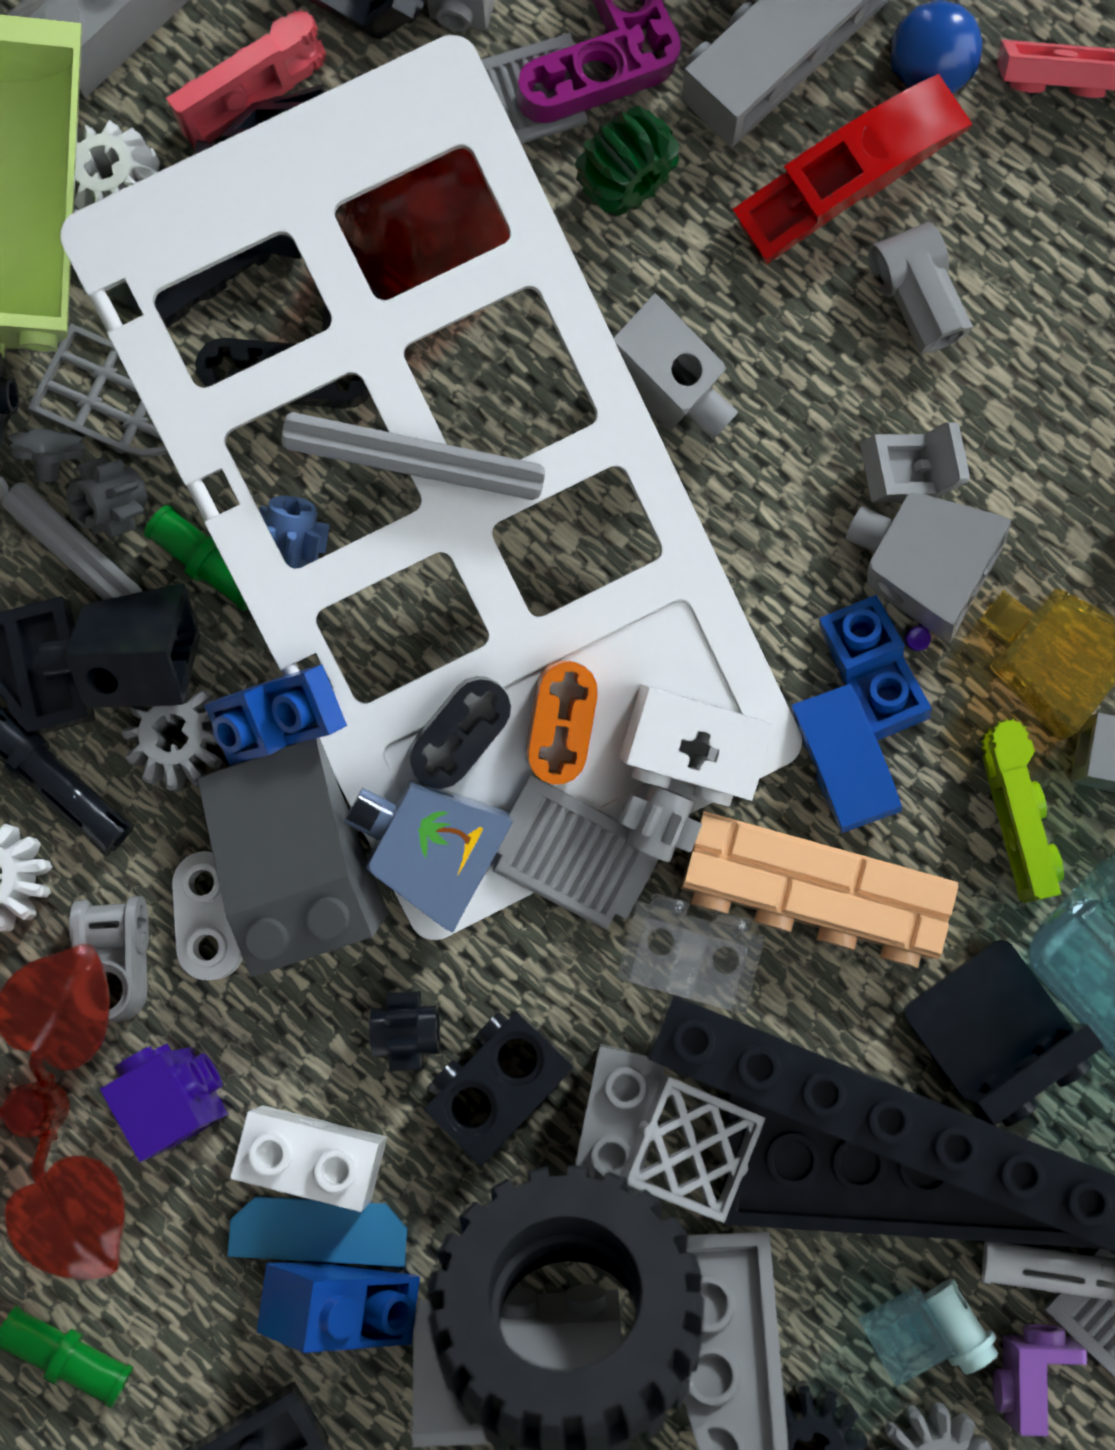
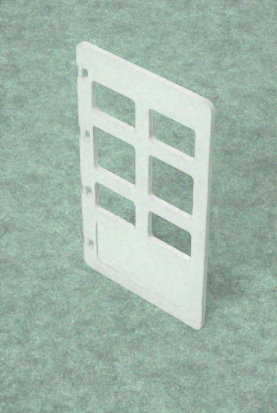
[60,35,802,940]

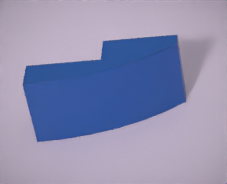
[819,594,932,741]
[204,664,347,765]
[791,683,902,834]

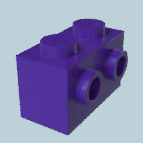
[100,1044,229,1163]

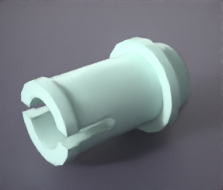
[917,1278,999,1374]

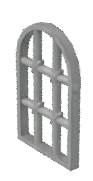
[27,323,168,458]

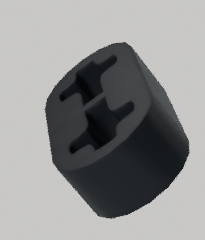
[409,676,511,789]

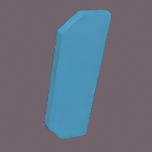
[227,1196,408,1267]

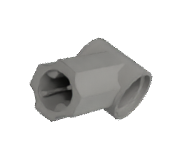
[868,222,973,354]

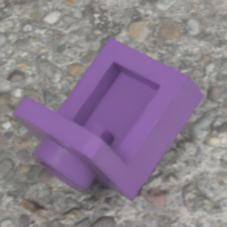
[993,1324,1087,1436]

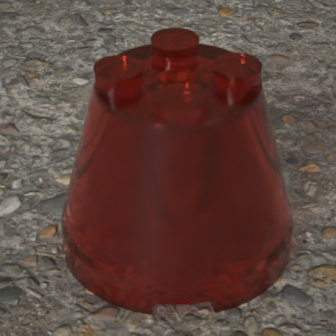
[343,149,509,300]

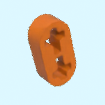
[526,660,598,785]

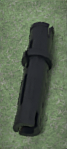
[0,706,134,856]

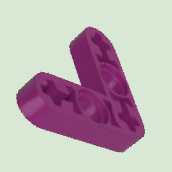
[516,0,681,123]

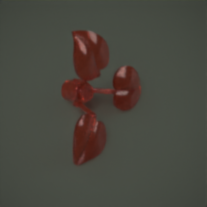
[0,944,125,1280]

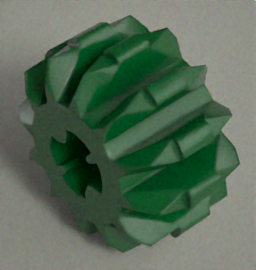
[574,105,680,217]

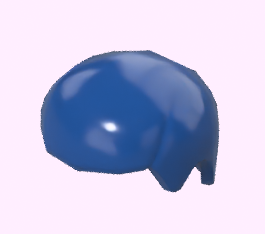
[891,0,982,93]

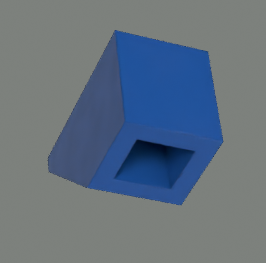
[256,1262,420,1353]

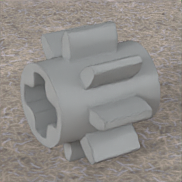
[618,784,703,862]

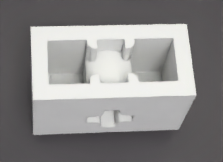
[619,684,775,806]
[230,1105,387,1212]

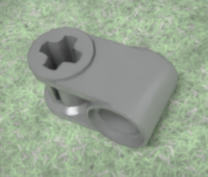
[69,896,149,1022]

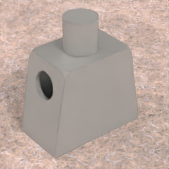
[613,293,738,440]
[846,492,1011,643]

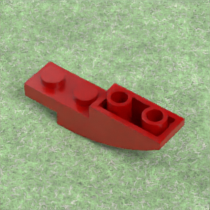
[732,74,973,265]

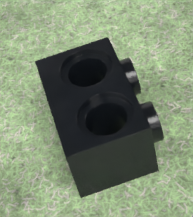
[424,1010,574,1167]

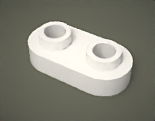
[172,851,243,980]

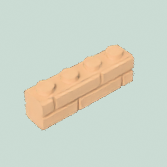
[680,811,959,968]

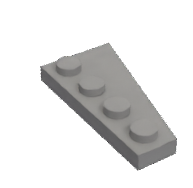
[684,1232,788,1450]

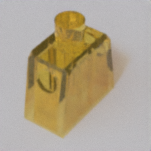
[979,588,1115,741]

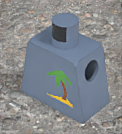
[344,780,513,933]

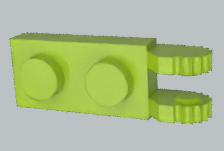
[980,718,1064,904]

